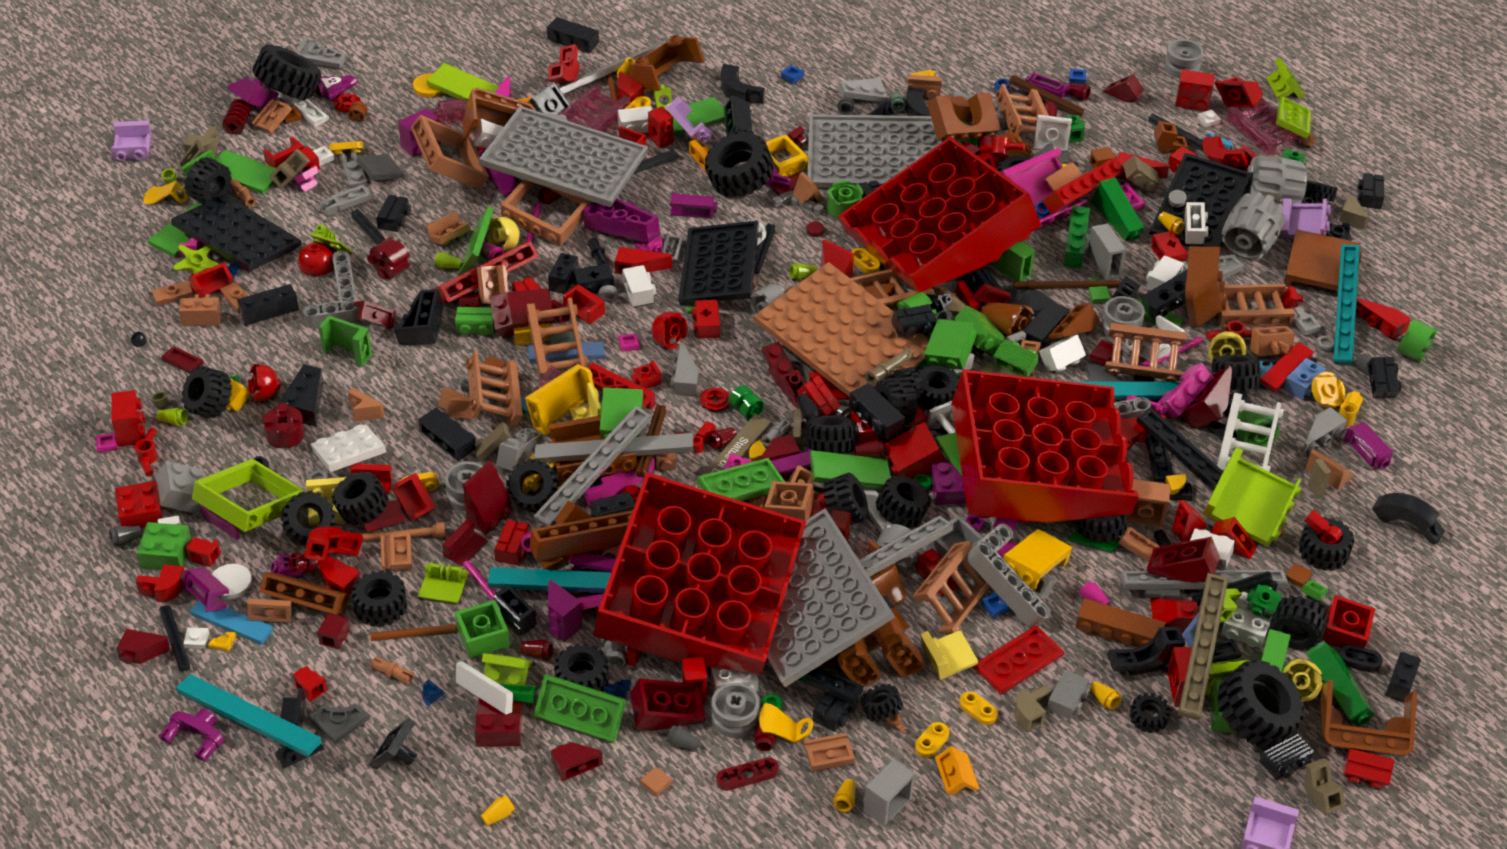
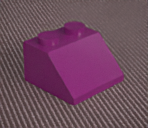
[227,78,279,108]
[548,580,582,642]

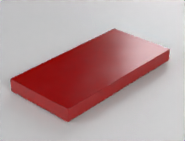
[973,626,1065,695]

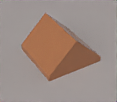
[1305,449,1355,490]

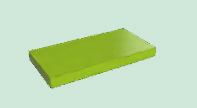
[427,63,499,103]
[1276,97,1311,139]

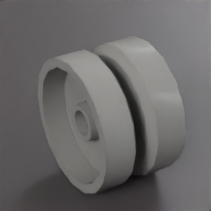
[1164,39,1204,79]
[1101,296,1145,341]
[445,461,482,511]
[712,683,759,738]

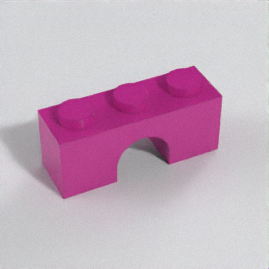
[1157,363,1214,418]

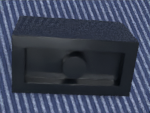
[280,688,306,728]

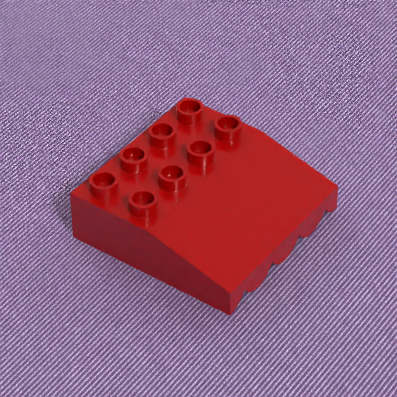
[838,137,1041,293]
[951,370,1139,522]
[593,472,807,675]

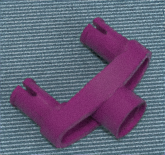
[158,708,225,763]

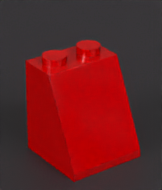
[883,422,947,479]

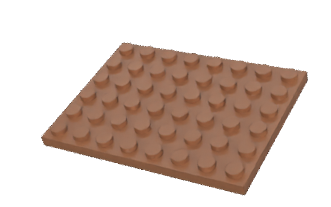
[753,262,930,397]

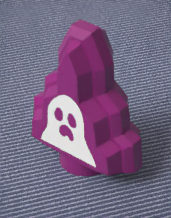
[316,75,358,101]

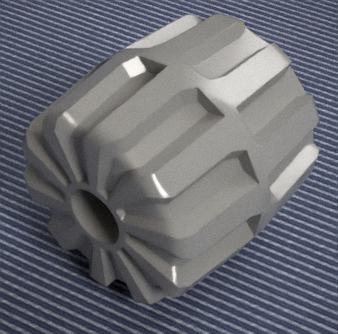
[1244,156,1307,206]
[1222,192,1286,260]

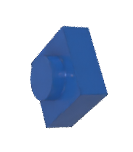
[781,65,804,84]
[1069,69,1087,84]
[981,593,1010,619]

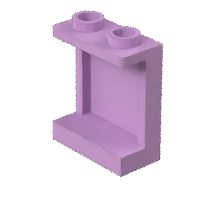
[666,96,713,144]
[111,121,152,161]
[1281,198,1331,238]
[1241,797,1299,849]

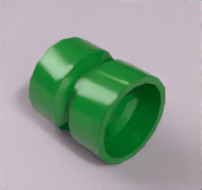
[729,385,765,420]

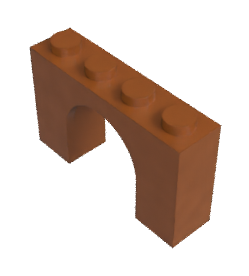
[927,92,1001,141]

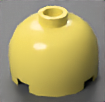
[486,217,520,252]
[1208,331,1246,362]
[1282,659,1323,702]

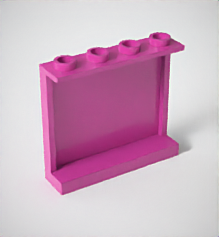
[1001,147,1089,231]

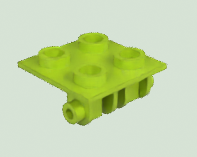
[308,224,353,253]
[418,562,469,604]

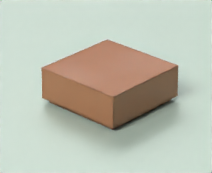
[640,767,672,797]

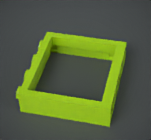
[192,459,305,532]

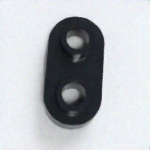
[1339,645,1383,672]

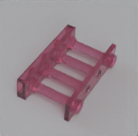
[558,83,630,132]
[1226,97,1302,156]

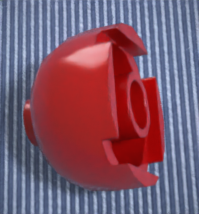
[298,243,334,276]
[651,312,687,349]
[248,363,281,402]

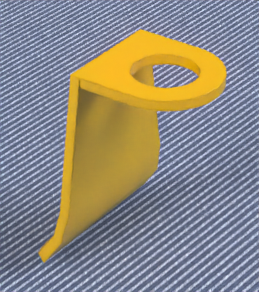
[143,181,188,204]
[759,703,813,743]

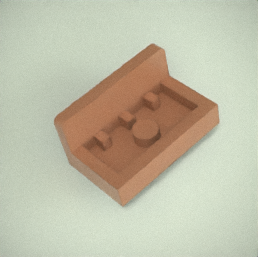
[426,212,471,245]
[477,265,509,304]

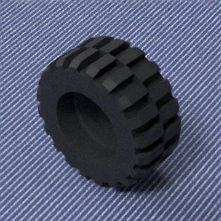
[252,44,321,100]
[704,132,774,198]
[1218,660,1304,747]

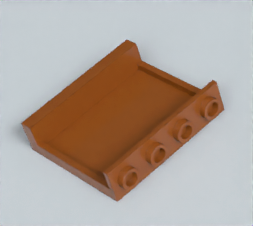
[1284,229,1362,291]
[549,415,637,484]

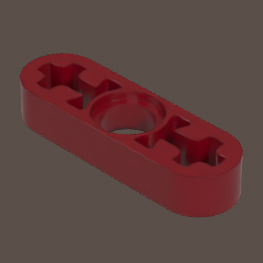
[716,757,778,791]

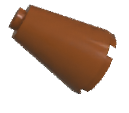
[981,302,1034,336]

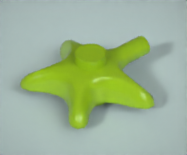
[173,245,219,274]

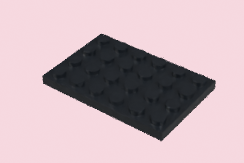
[1149,153,1252,247]
[171,194,301,272]
[678,220,759,305]

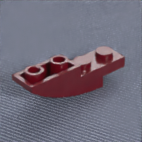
[761,341,805,409]

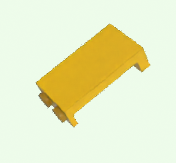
[525,364,596,435]
[1003,529,1073,590]

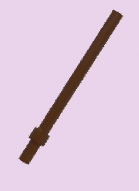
[1013,279,1121,290]

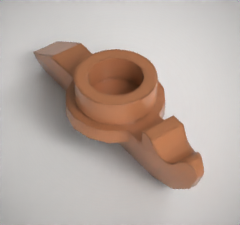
[886,713,907,734]

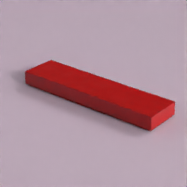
[1260,342,1314,393]

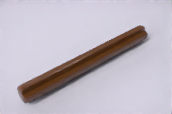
[1009,75,1084,117]
[636,405,666,478]

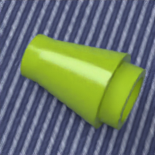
[434,252,462,269]
[789,262,817,280]
[156,407,188,426]

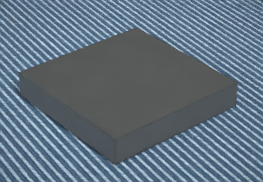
[356,154,404,181]

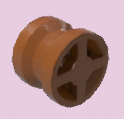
[348,101,368,122]

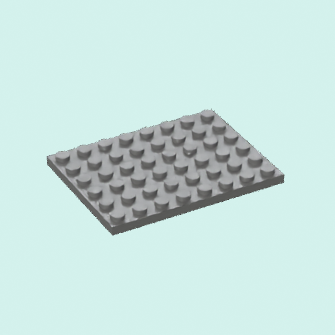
[478,106,648,207]
[808,114,945,188]
[767,508,895,687]

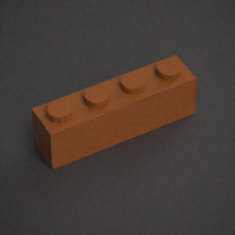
[259,572,350,615]
[1075,598,1166,647]

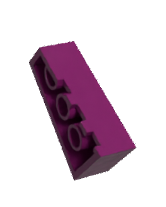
[582,198,660,243]

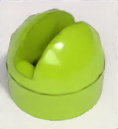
[161,168,177,184]

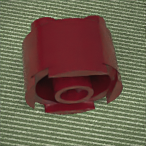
[367,237,411,280]
[262,403,305,449]

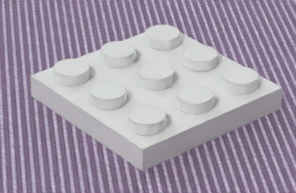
[311,424,386,472]

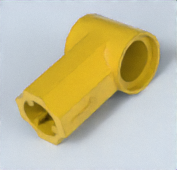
[1339,391,1363,427]

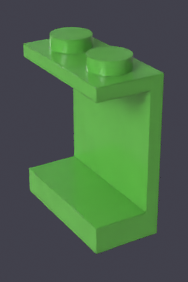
[318,316,372,366]

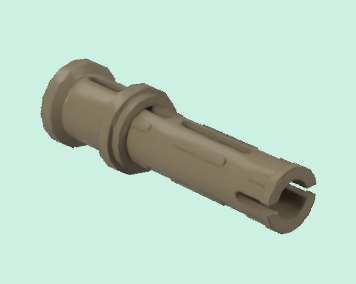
[865,348,914,387]

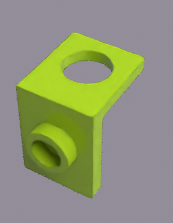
[650,84,673,108]

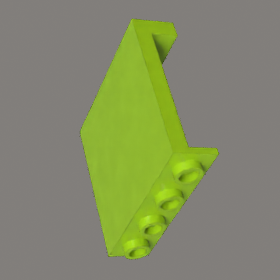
[1202,447,1302,547]

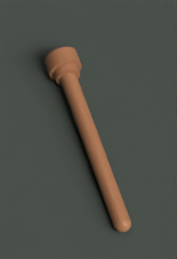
[362,522,446,542]

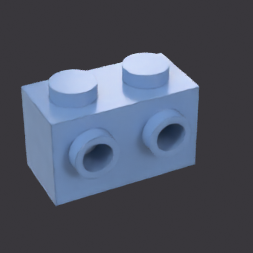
[1283,358,1326,400]

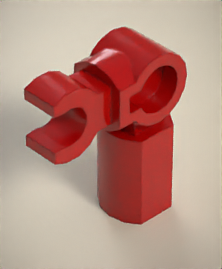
[678,421,716,454]
[1304,510,1342,544]

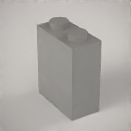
[1087,224,1126,281]

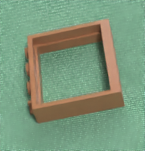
[411,115,489,189]
[501,179,594,246]

